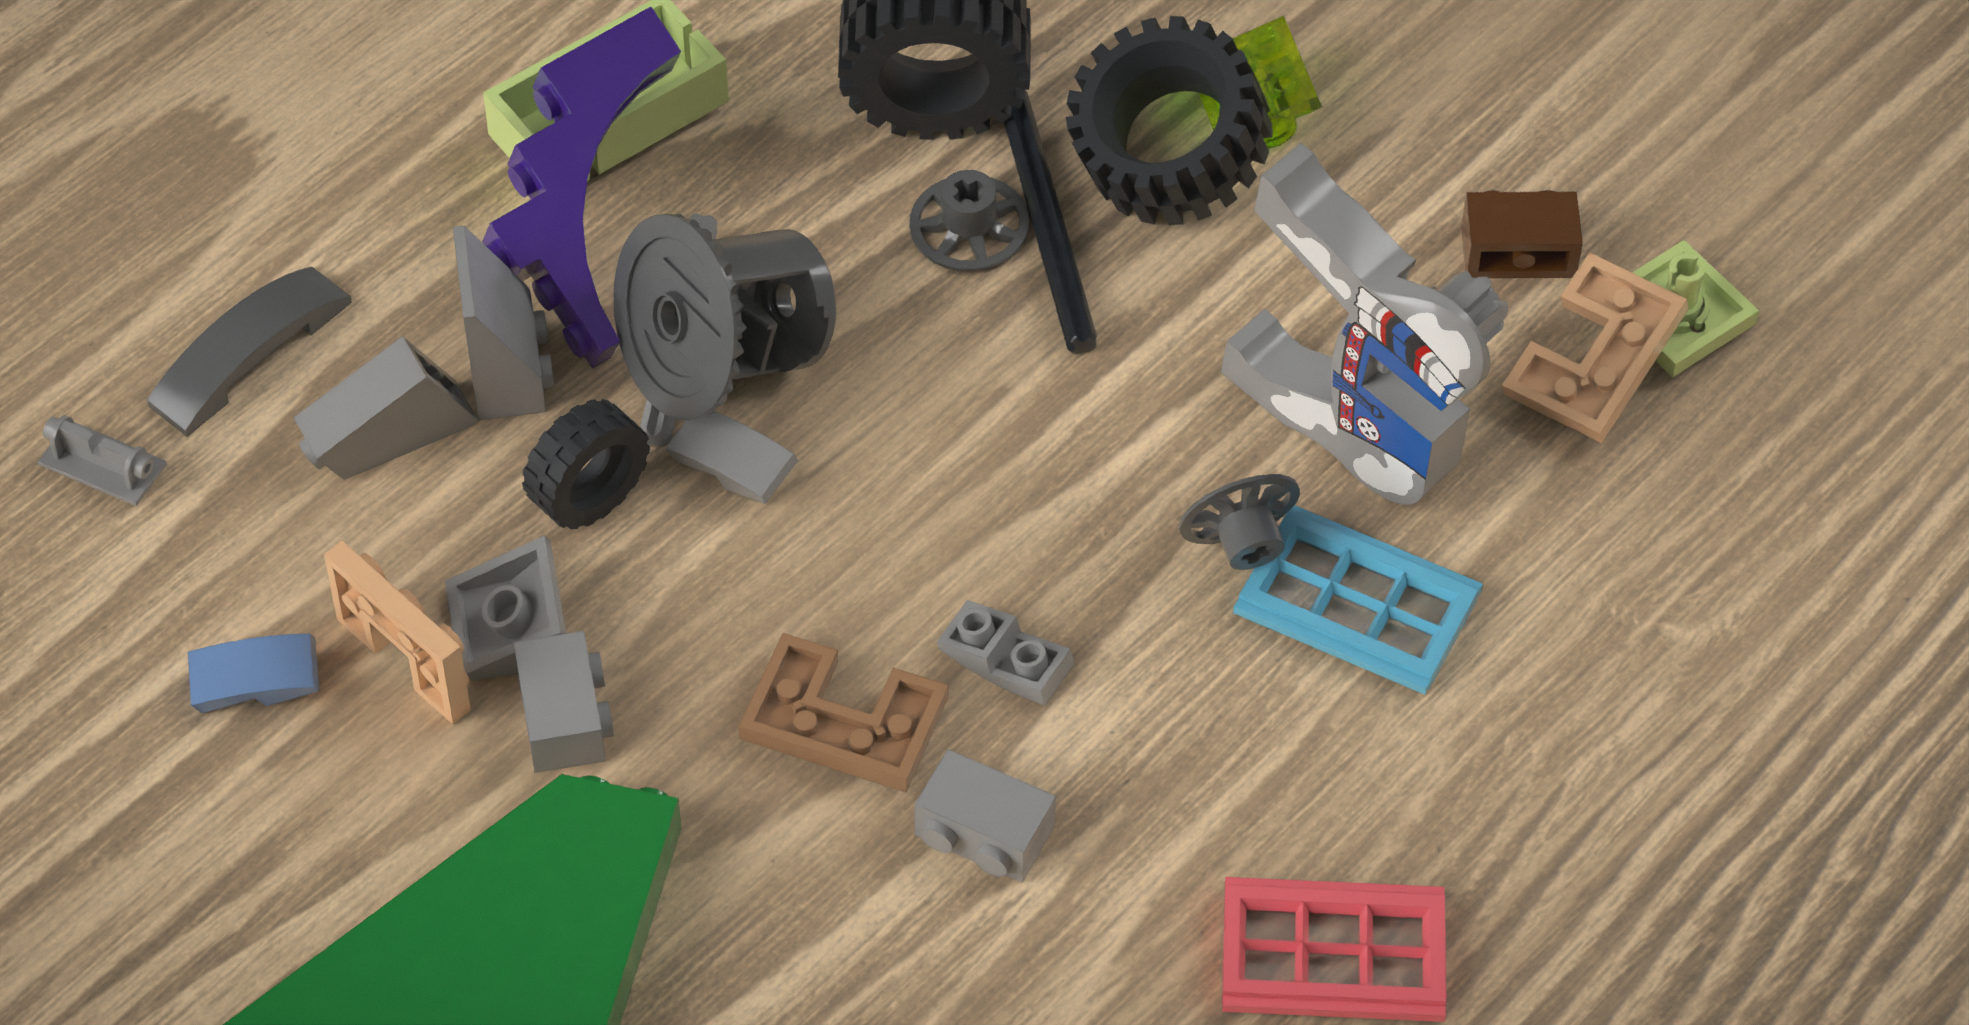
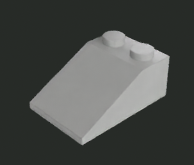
[453,226,554,420]

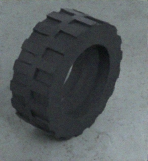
[522,399,650,530]

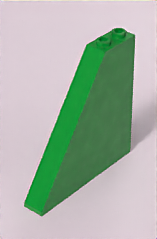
[223,774,681,1025]

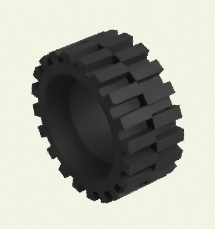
[838,0,1031,140]
[1066,16,1273,225]

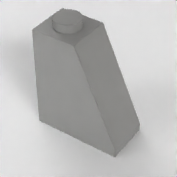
[294,336,479,480]

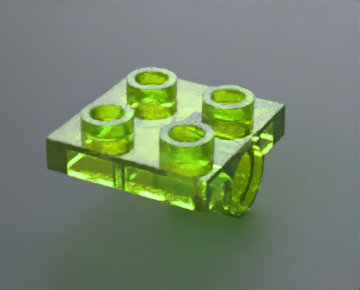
[1198,15,1323,148]

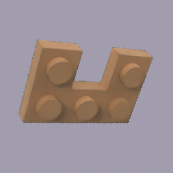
[739,633,949,793]

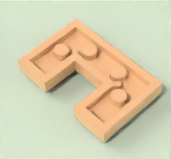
[1502,252,1688,443]
[324,541,471,725]

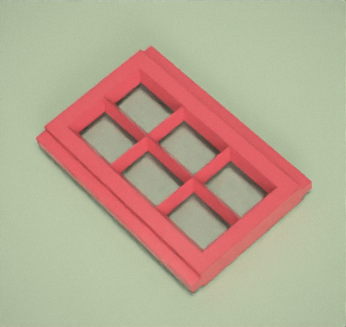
[1222,877,1446,1022]

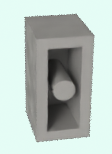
[513,631,614,773]
[915,749,1056,883]

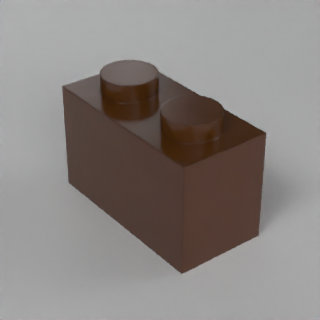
[1461,190,1583,279]

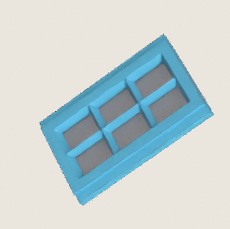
[1233,505,1483,695]

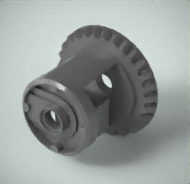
[613,214,837,420]

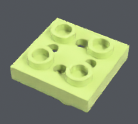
[1632,240,1759,378]

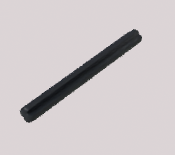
[1004,90,1097,355]

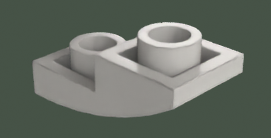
[666,411,798,504]
[937,600,1074,706]

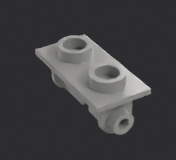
[38,415,167,506]

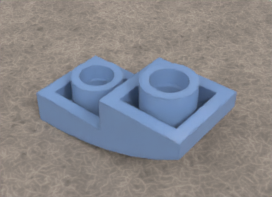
[188,633,319,713]

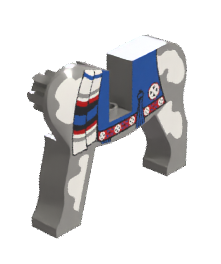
[1221,143,1509,505]

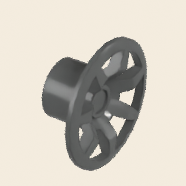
[909,170,1029,271]
[1179,474,1300,570]

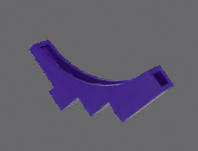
[482,6,681,369]

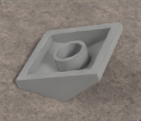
[445,535,566,681]

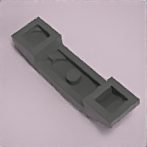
[147,267,352,437]

